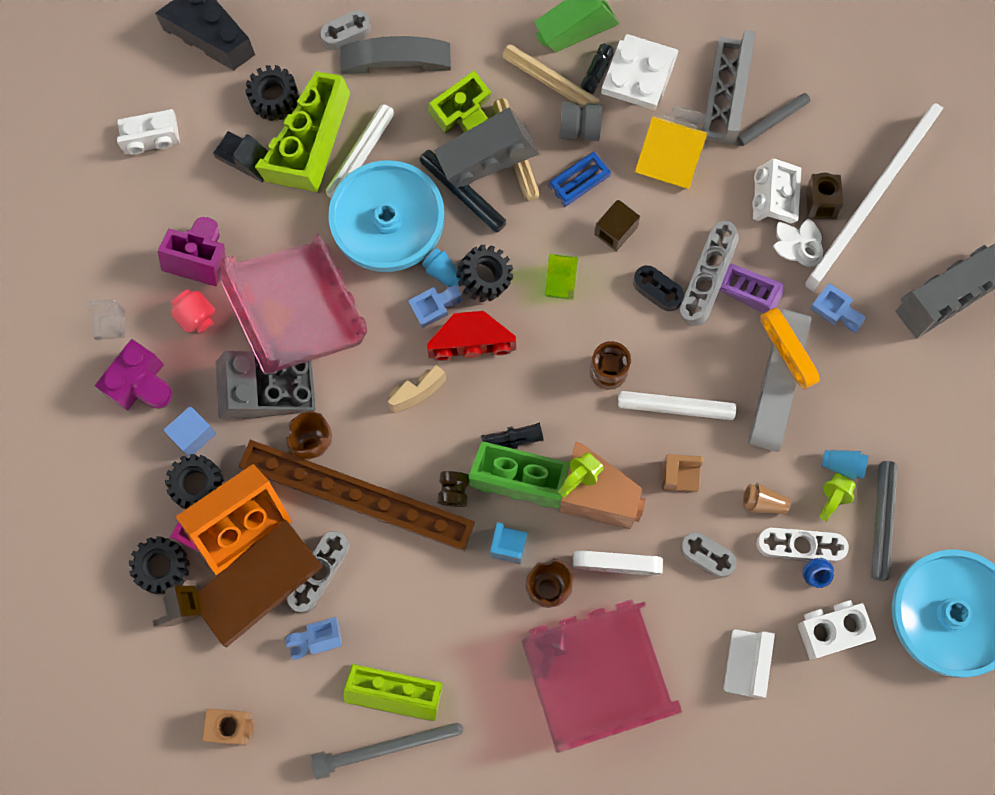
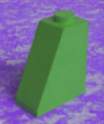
[534,0,619,52]

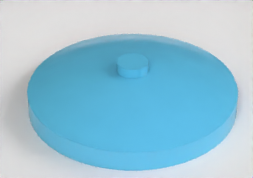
[328,160,445,272]
[892,549,995,678]

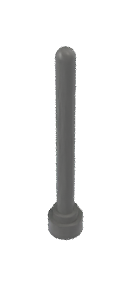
[311,723,463,780]

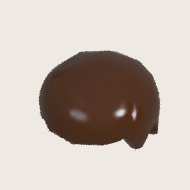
[286,411,332,460]
[525,558,573,608]

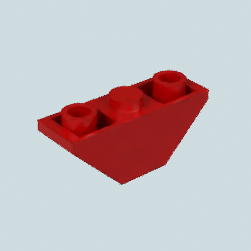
[427,311,516,361]

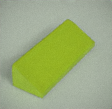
[343,664,443,721]

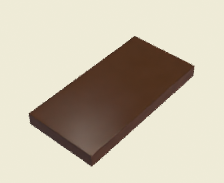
[197,519,323,648]

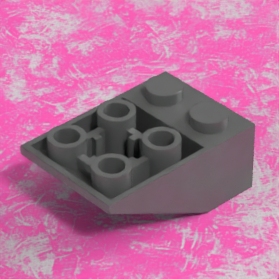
[215,350,316,419]

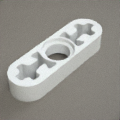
[756,528,849,563]
[573,551,663,576]

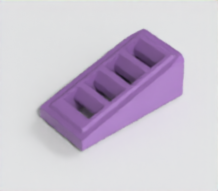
[719,263,784,313]

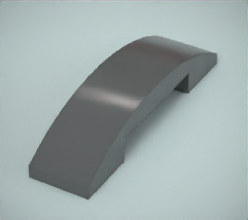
[340,36,451,74]

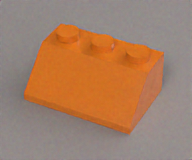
[175,464,292,575]

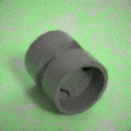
[560,102,602,141]

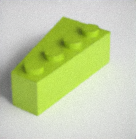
[255,71,351,192]

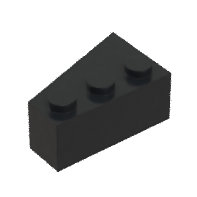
[155,0,255,71]

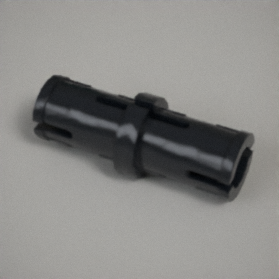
[481,422,544,450]

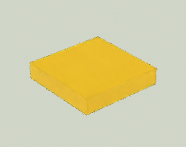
[635,116,708,189]

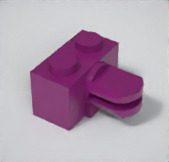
[157,217,227,286]
[94,338,173,411]

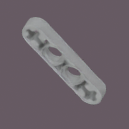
[680,221,739,326]

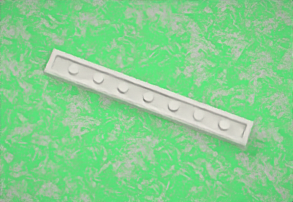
[805,103,943,292]

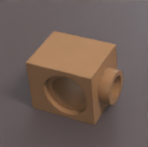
[202,708,254,745]

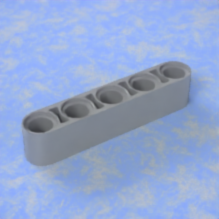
[748,309,812,452]

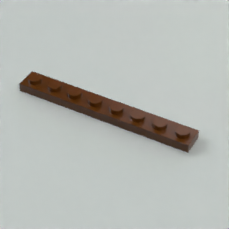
[238,439,475,552]

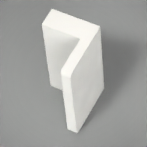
[723,629,775,699]

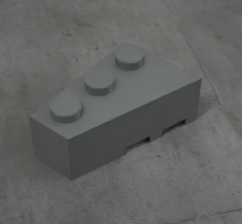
[434,107,539,188]

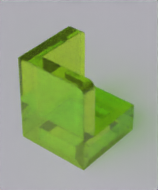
[545,254,578,300]

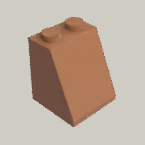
[560,441,646,529]

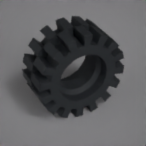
[245,65,299,121]
[456,245,513,302]
[165,454,225,509]
[128,536,190,595]

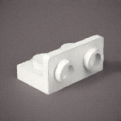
[117,109,180,155]
[752,158,801,224]

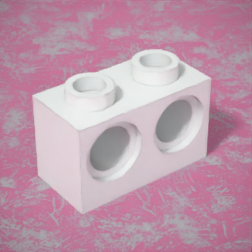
[797,600,877,660]

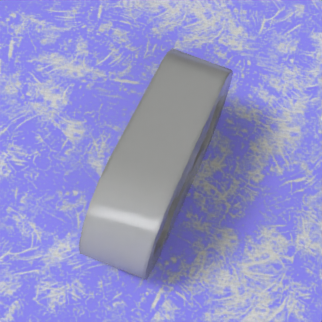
[320,10,371,50]
[680,532,737,578]

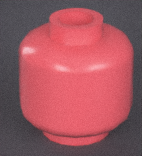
[170,289,215,333]

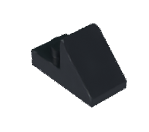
[213,131,268,183]

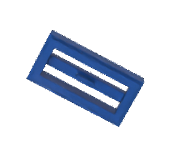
[548,151,611,207]

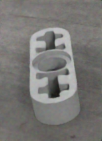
[287,531,350,613]

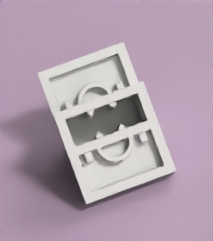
[601,34,679,110]

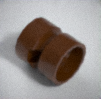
[590,341,631,390]

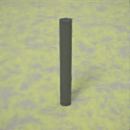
[737,93,810,146]

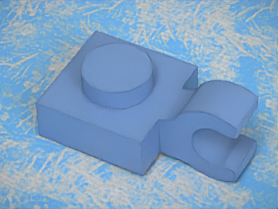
[810,283,866,333]
[408,285,463,328]
[286,617,342,660]

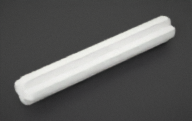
[326,104,394,198]
[618,391,736,420]

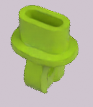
[558,452,604,498]
[819,473,856,522]

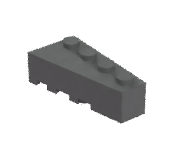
[895,244,995,339]

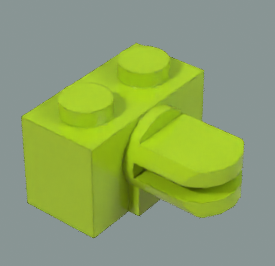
[428,70,492,133]

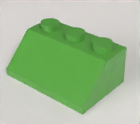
[469,441,570,509]

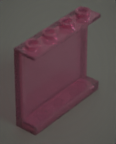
[217,233,367,375]
[521,599,682,753]

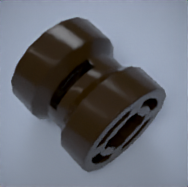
[437,471,469,507]

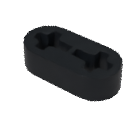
[633,265,684,311]

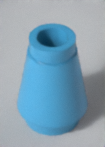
[422,248,461,287]
[821,449,869,480]

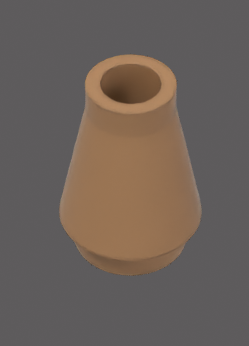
[742,483,791,515]

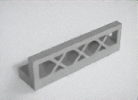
[703,30,756,145]

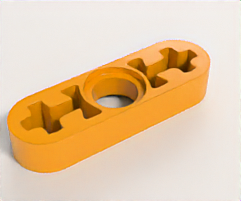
[760,307,820,389]

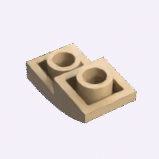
[388,365,447,413]

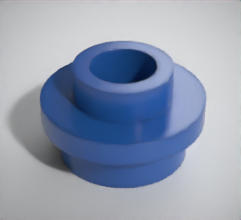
[802,558,834,588]

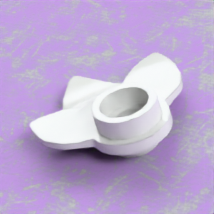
[773,219,823,267]

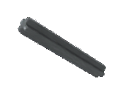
[871,461,898,581]

